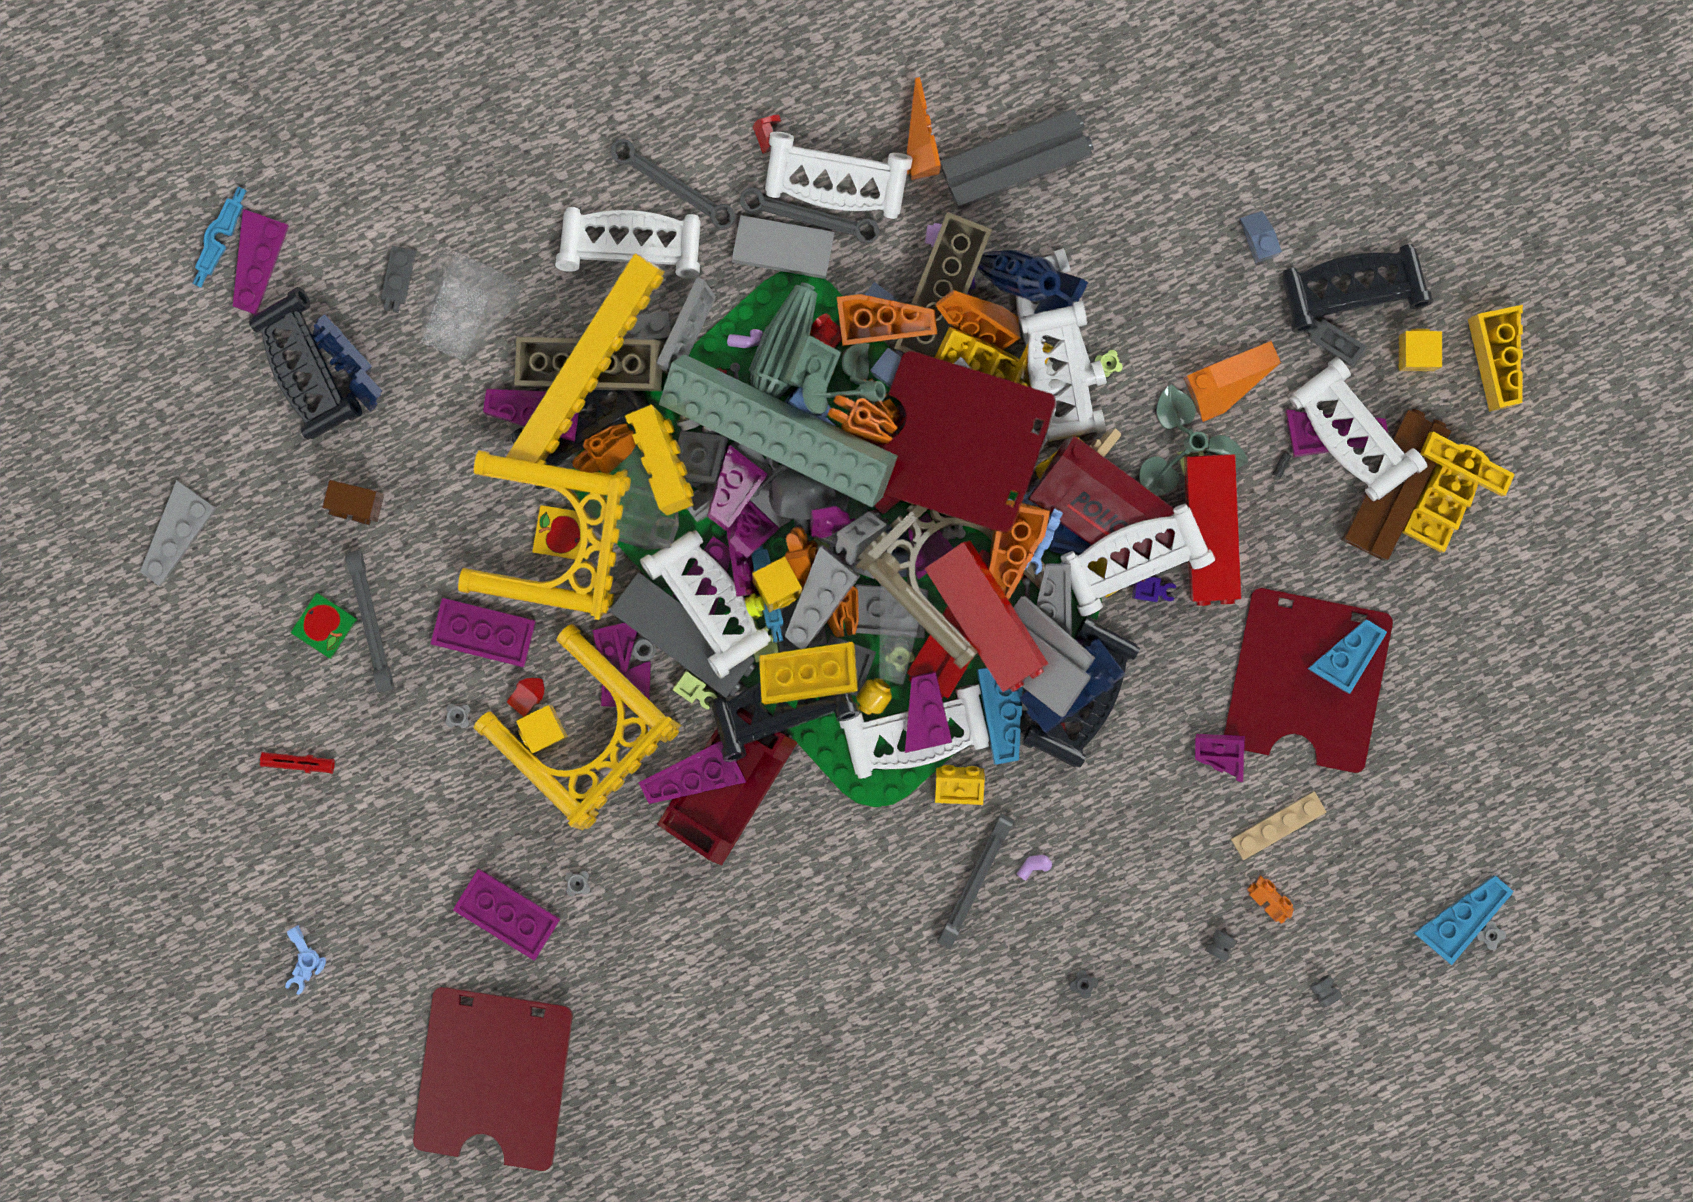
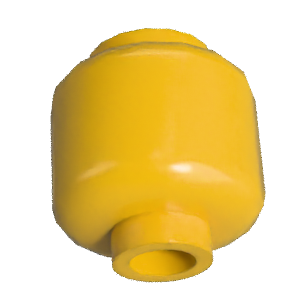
[856,678,892,715]

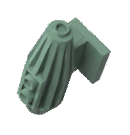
[749,282,841,399]

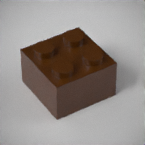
[322,480,384,525]

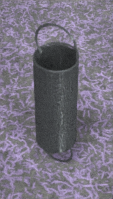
[1272,447,1292,484]

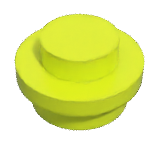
[745,593,765,617]

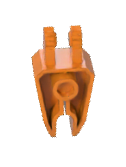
[828,395,897,444]
[572,424,636,473]
[785,526,819,591]
[827,586,859,637]

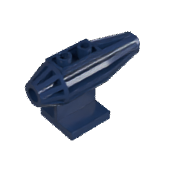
[978,249,1089,314]

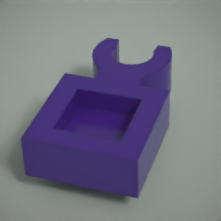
[1132,577,1176,602]

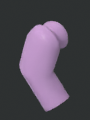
[727,329,763,348]
[1016,855,1052,881]

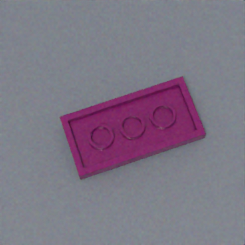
[431,598,536,667]
[453,868,561,961]

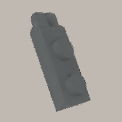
[381,246,416,313]
[1306,318,1367,368]

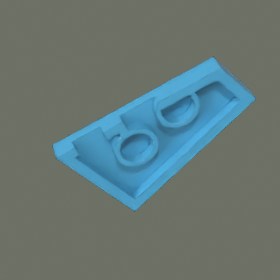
[1307,619,1387,694]

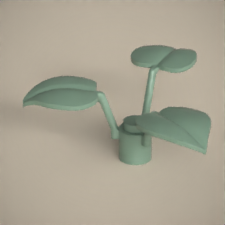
[803,343,886,443]
[1139,384,1248,496]

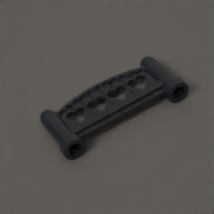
[1282,244,1433,333]
[249,287,362,440]
[511,390,658,489]
[1022,615,1140,768]
[711,682,860,762]

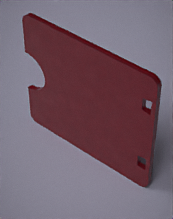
[871,351,1057,533]
[1224,588,1393,773]
[413,987,573,1171]

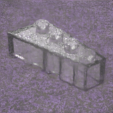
[879,584,928,685]

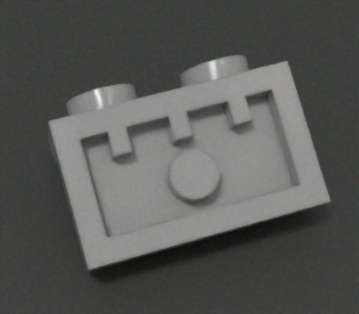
[623,311,671,345]

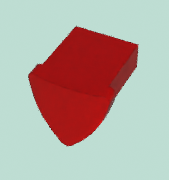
[753,115,781,154]
[810,313,842,349]
[507,678,545,717]

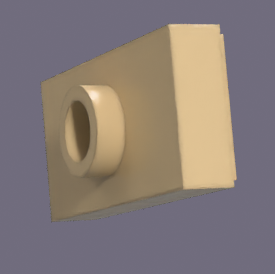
[1089,428,1121,457]

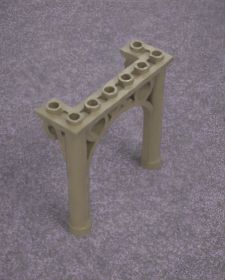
[855,504,1046,669]

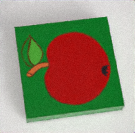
[290,593,358,659]

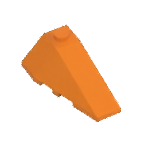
[907,77,941,180]
[936,290,1020,350]
[837,294,937,345]
[1184,341,1281,422]
[988,500,1050,600]

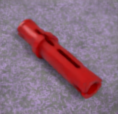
[260,752,335,774]

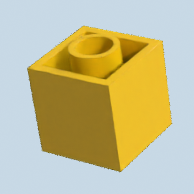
[1399,329,1442,371]
[752,557,802,613]
[516,705,568,754]

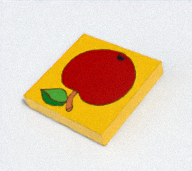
[532,505,588,560]

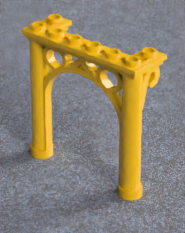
[458,450,631,620]
[473,624,682,830]

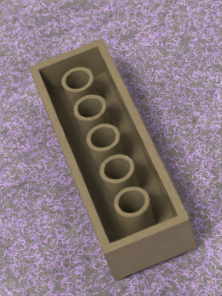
[894,212,992,357]
[514,337,664,391]

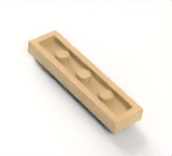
[1231,791,1327,860]

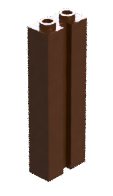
[1341,409,1451,561]

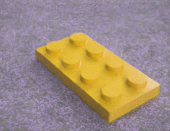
[759,642,858,704]

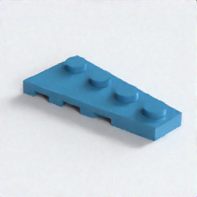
[976,668,1023,765]
[1413,875,1514,965]

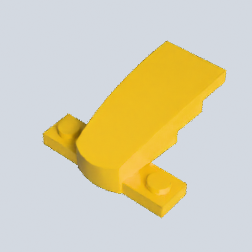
[934,327,1054,387]
[1402,432,1515,553]

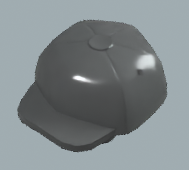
[768,467,849,534]

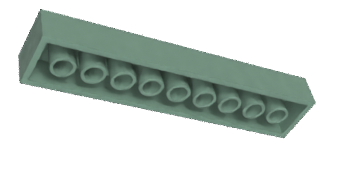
[659,354,898,507]

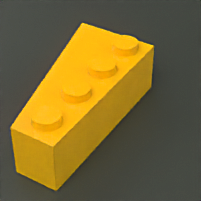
[1468,305,1523,412]
[625,405,694,516]

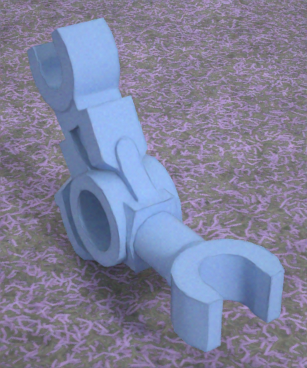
[1025,509,1063,575]
[285,925,326,995]

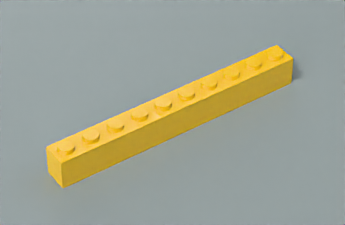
[506,253,665,465]

